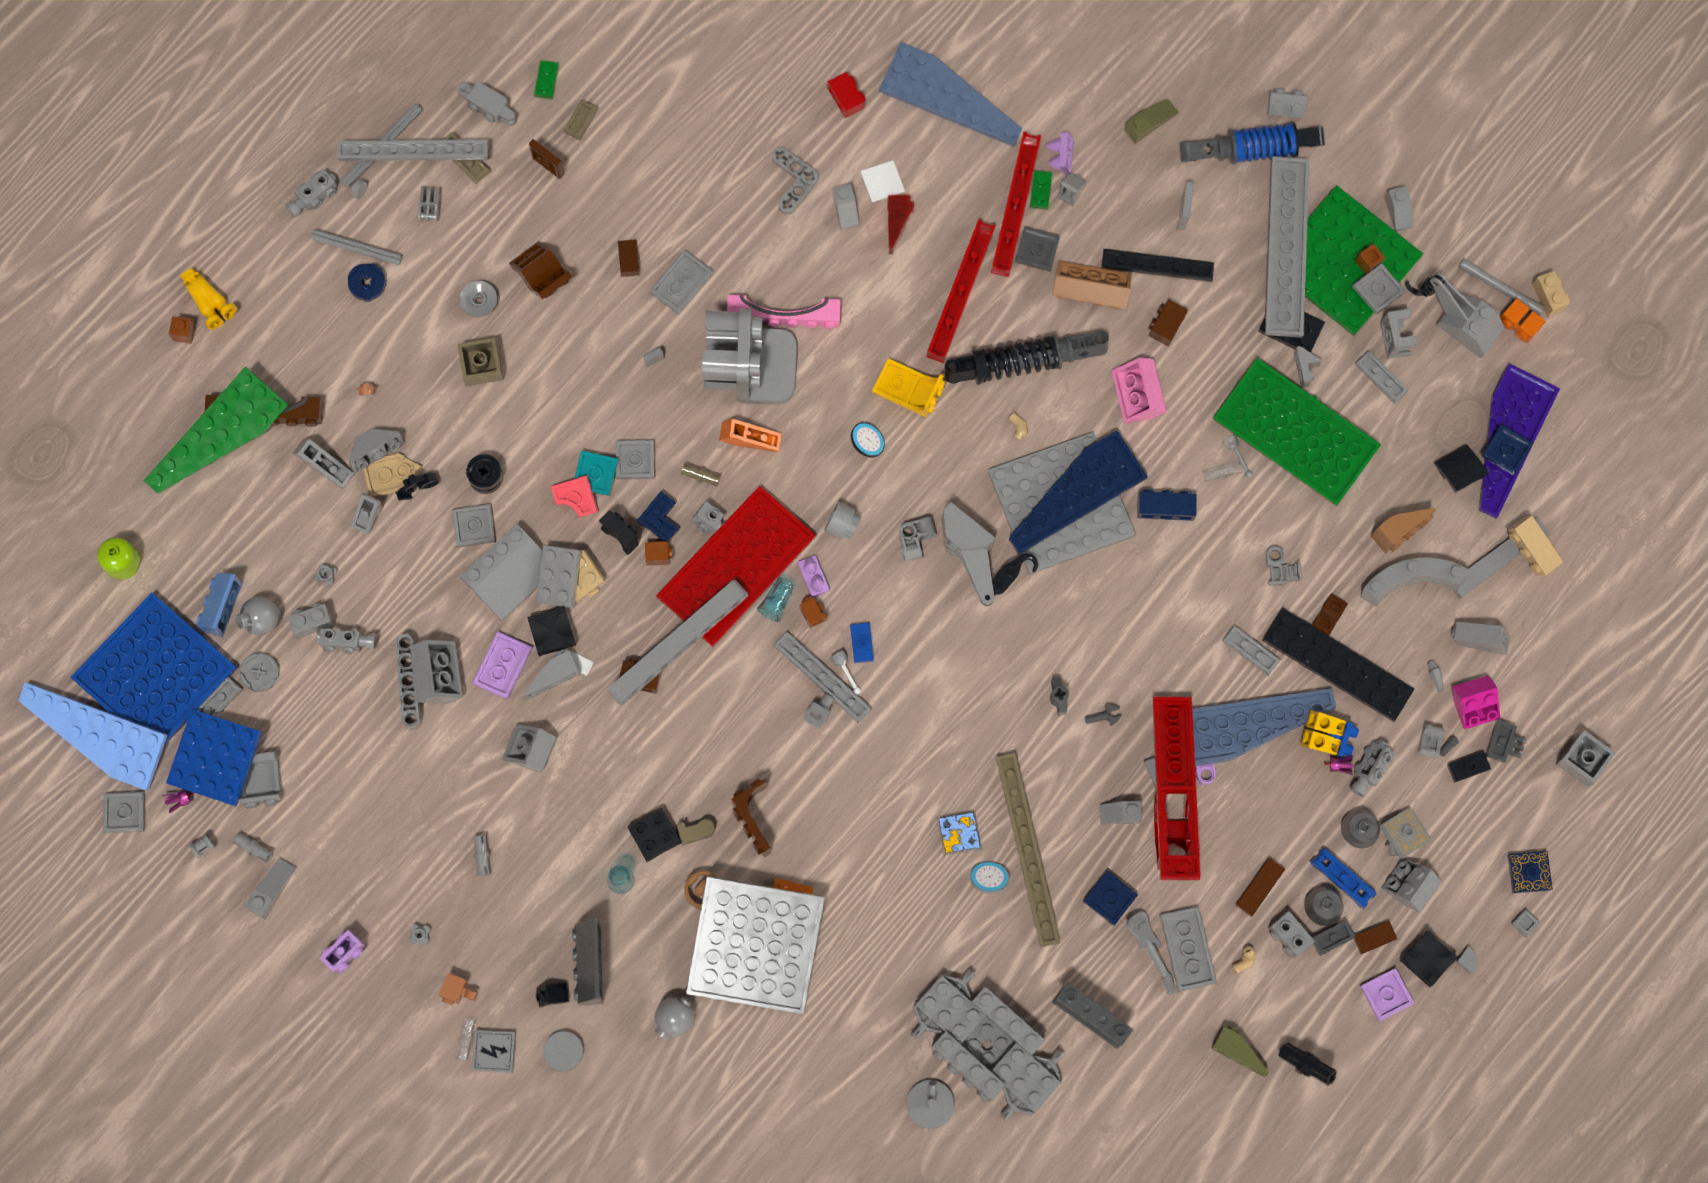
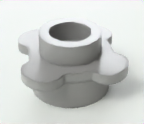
[315,564,337,585]
[409,924,430,945]

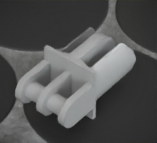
[418,186,440,221]

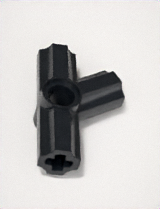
[1278,1042,1337,1086]

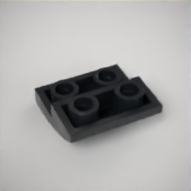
[1434,445,1489,493]

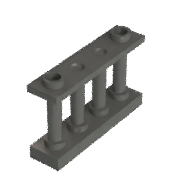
[1053,983,1134,1049]

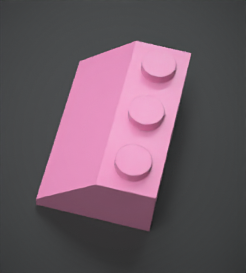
[1112,357,1167,424]

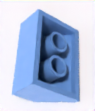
[196,573,242,638]

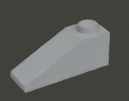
[292,438,354,489]
[524,650,580,700]
[245,858,297,920]

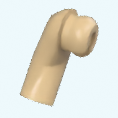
[1009,412,1027,440]
[1232,947,1256,974]

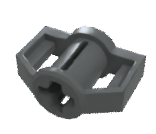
[1050,678,1069,716]

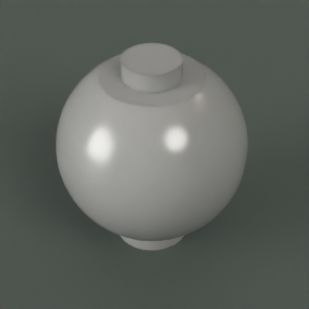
[235,596,280,635]
[655,997,695,1040]

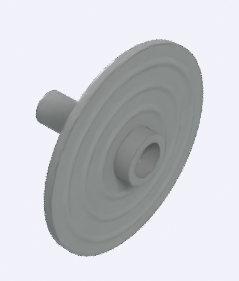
[906,1080,954,1129]

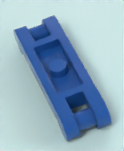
[1310,848,1376,909]

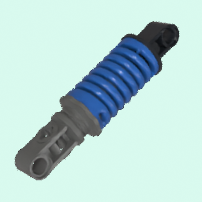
[1179,122,1325,164]

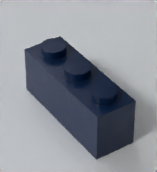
[1137,489,1197,521]

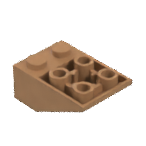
[1371,507,1436,553]

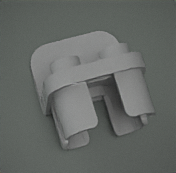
[702,308,797,405]

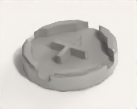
[240,653,279,692]
[543,1031,583,1072]

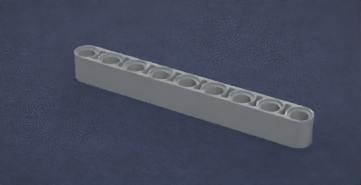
[607,580,748,706]

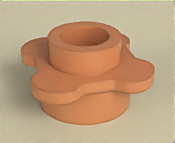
[356,383,376,395]

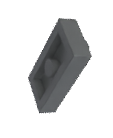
[1313,921,1355,956]

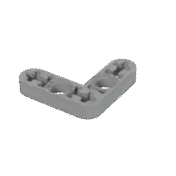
[772,147,818,215]

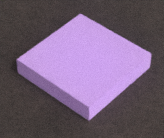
[1360,968,1415,1021]

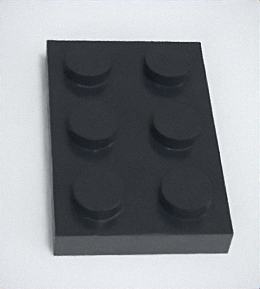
[1258,312,1325,353]

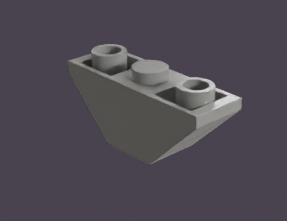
[349,429,404,473]

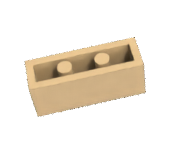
[1507,516,1563,576]

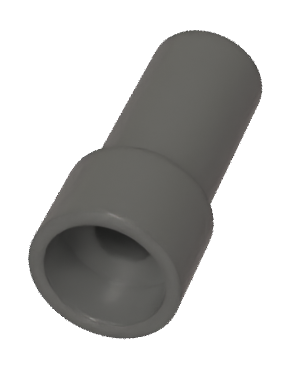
[1440,736,1459,757]

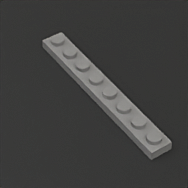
[337,139,488,161]

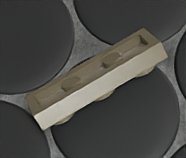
[442,132,490,184]

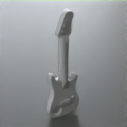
[1126,912,1175,995]

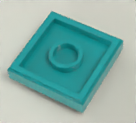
[574,450,619,496]

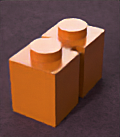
[1500,298,1546,343]

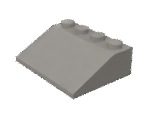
[460,524,543,621]

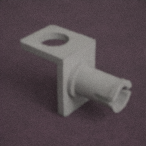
[803,694,834,728]

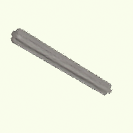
[341,104,422,187]

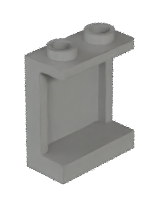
[239,752,282,808]

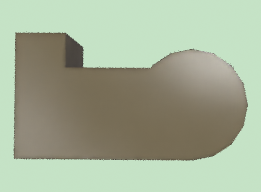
[677,819,715,846]

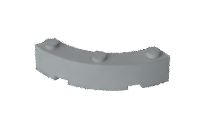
[1361,558,1470,607]

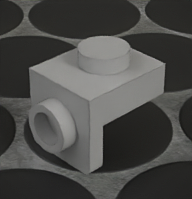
[1419,725,1445,759]

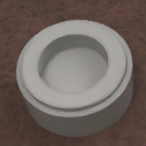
[351,179,367,199]

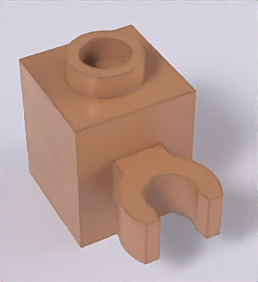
[439,973,477,1006]

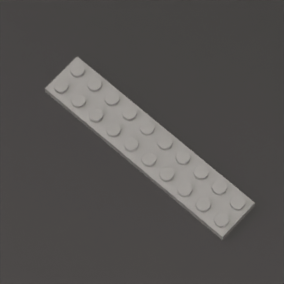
[1265,157,1310,338]

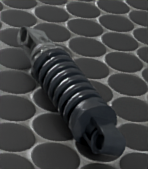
[944,331,1109,385]

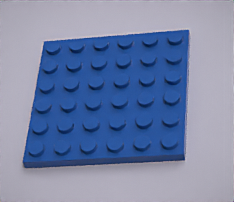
[70,592,237,746]

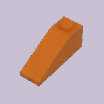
[719,419,782,452]

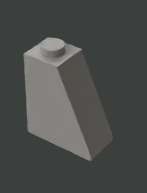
[1452,622,1510,655]

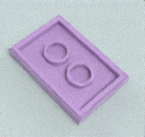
[472,631,533,700]

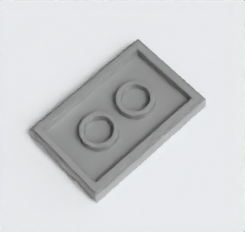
[649,249,714,315]

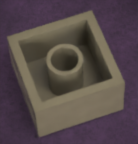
[457,338,503,386]

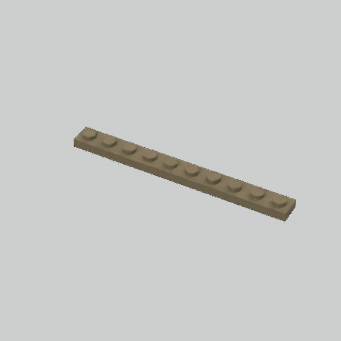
[996,753,1060,947]

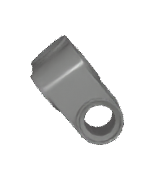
[899,517,937,561]

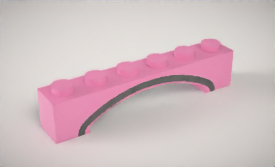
[727,295,840,329]

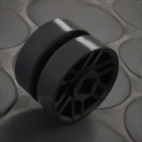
[466,454,503,494]

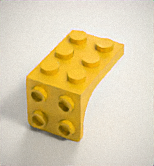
[872,358,946,418]

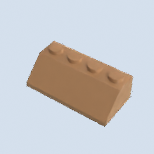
[1052,260,1131,309]

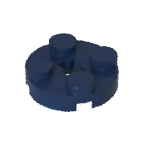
[348,263,386,302]

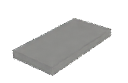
[1160,906,1217,992]

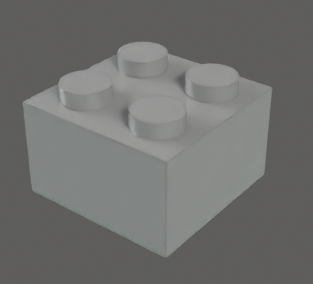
[1557,730,1616,787]

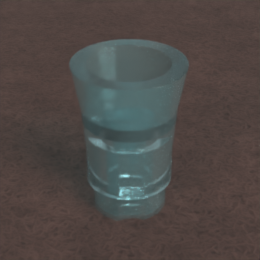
[757,577,795,622]
[607,865,635,894]

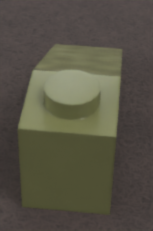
[1124,98,1179,144]
[1211,1025,1269,1077]

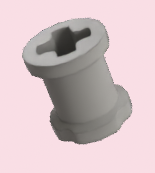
[188,833,215,858]

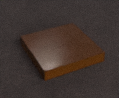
[529,139,564,179]

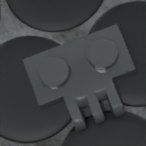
[1486,720,1526,763]

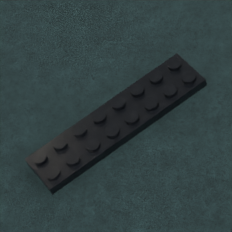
[1262,608,1414,722]

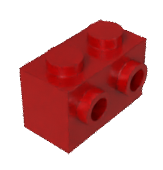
[827,71,866,118]

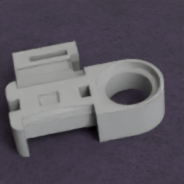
[1265,546,1302,586]

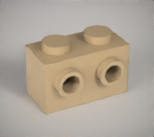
[1532,271,1570,317]

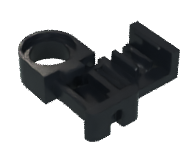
[395,473,439,501]

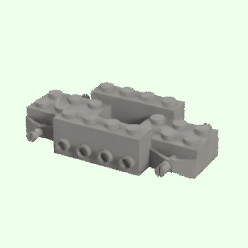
[911,969,1064,1121]

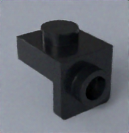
[536,982,569,1007]

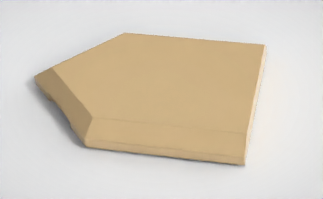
[363,453,422,498]

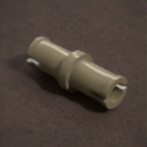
[681,463,721,487]

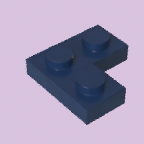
[637,491,679,543]

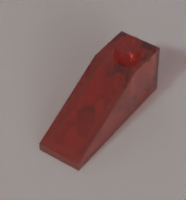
[887,195,914,254]

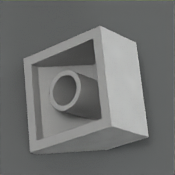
[502,724,556,773]

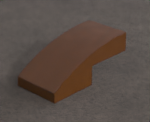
[1312,594,1348,636]

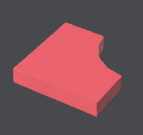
[551,475,599,518]

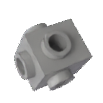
[690,501,724,535]

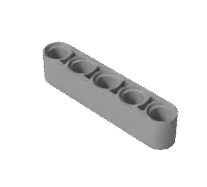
[396,634,421,730]

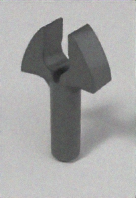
[1085,704,1122,726]

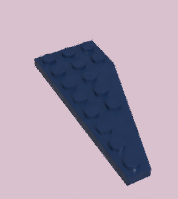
[1008,430,1148,555]

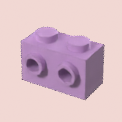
[319,930,365,975]

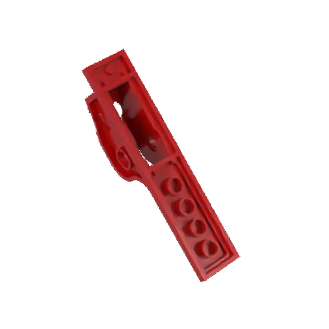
[1152,697,1201,880]

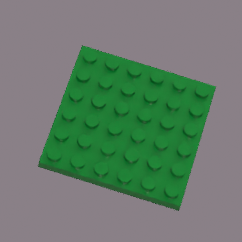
[1305,185,1424,336]

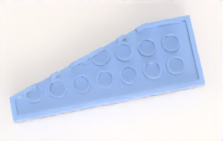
[18,682,168,790]

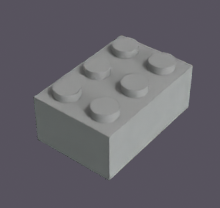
[410,640,463,703]

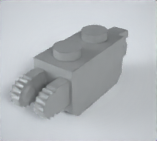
[457,82,516,126]

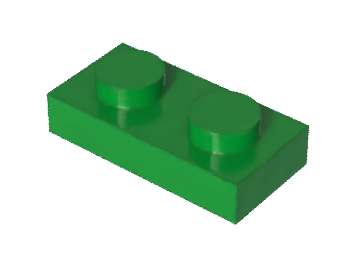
[534,60,559,100]
[1029,170,1052,210]

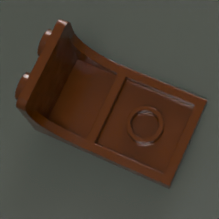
[731,779,771,858]

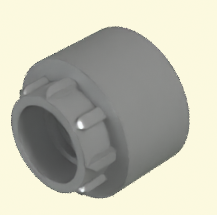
[824,502,860,539]

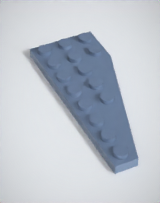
[879,42,1022,147]
[1192,688,1336,766]

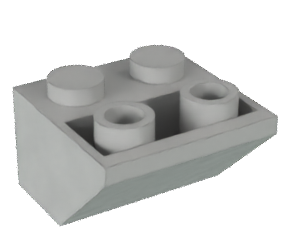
[1382,858,1442,913]

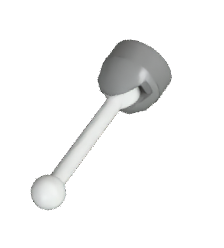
[830,650,861,695]

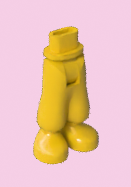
[180,268,237,330]

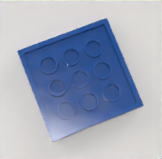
[166,709,262,807]

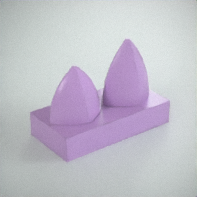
[1046,132,1074,174]
[798,555,830,598]

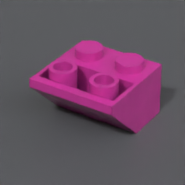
[1452,676,1500,729]

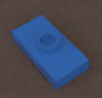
[850,623,874,664]

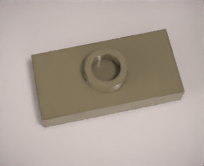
[564,100,598,140]

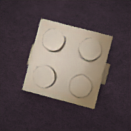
[575,550,606,603]

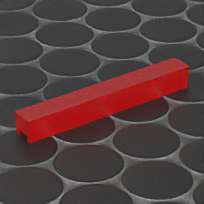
[991,131,1041,277]
[926,219,996,364]

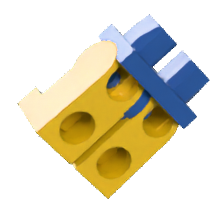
[1300,710,1359,757]

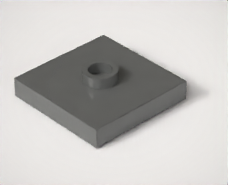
[1015,226,1060,272]

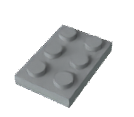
[536,545,582,608]

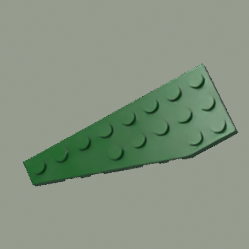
[143,367,289,494]

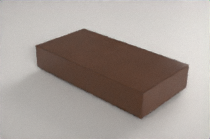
[1354,921,1397,955]

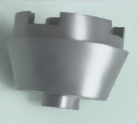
[1341,810,1380,848]
[1305,887,1344,926]

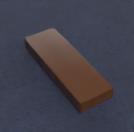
[1236,858,1285,917]

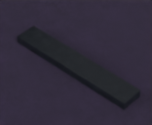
[1101,249,1214,282]

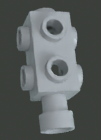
[286,169,337,217]
[316,629,377,654]
[1350,741,1395,797]

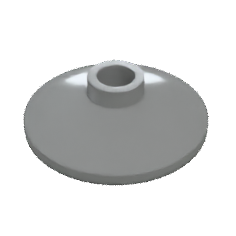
[459,281,497,317]

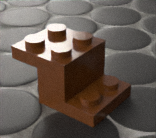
[509,242,572,299]

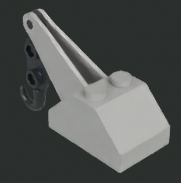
[1405,272,1505,358]
[941,502,1038,606]

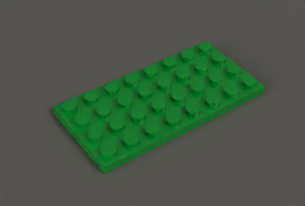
[1213,358,1381,507]

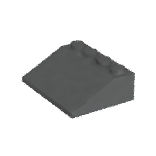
[572,918,603,1005]

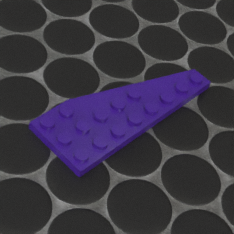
[1479,364,1560,519]

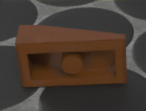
[618,239,640,277]

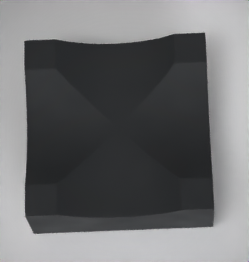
[599,510,639,555]
[527,606,576,656]
[627,808,681,862]
[1400,930,1458,988]

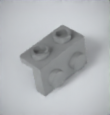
[1267,88,1308,118]

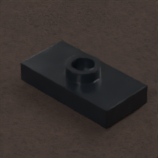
[1447,751,1491,783]

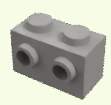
[288,603,334,639]
[1268,911,1315,958]

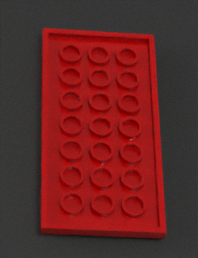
[656,486,816,647]

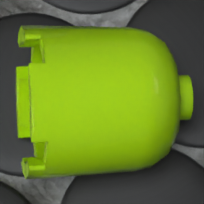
[97,537,141,580]

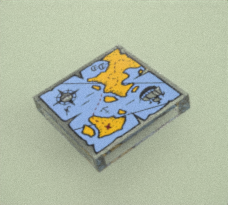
[936,811,982,856]

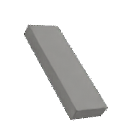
[1355,351,1409,404]
[1223,625,1281,676]
[196,677,243,717]

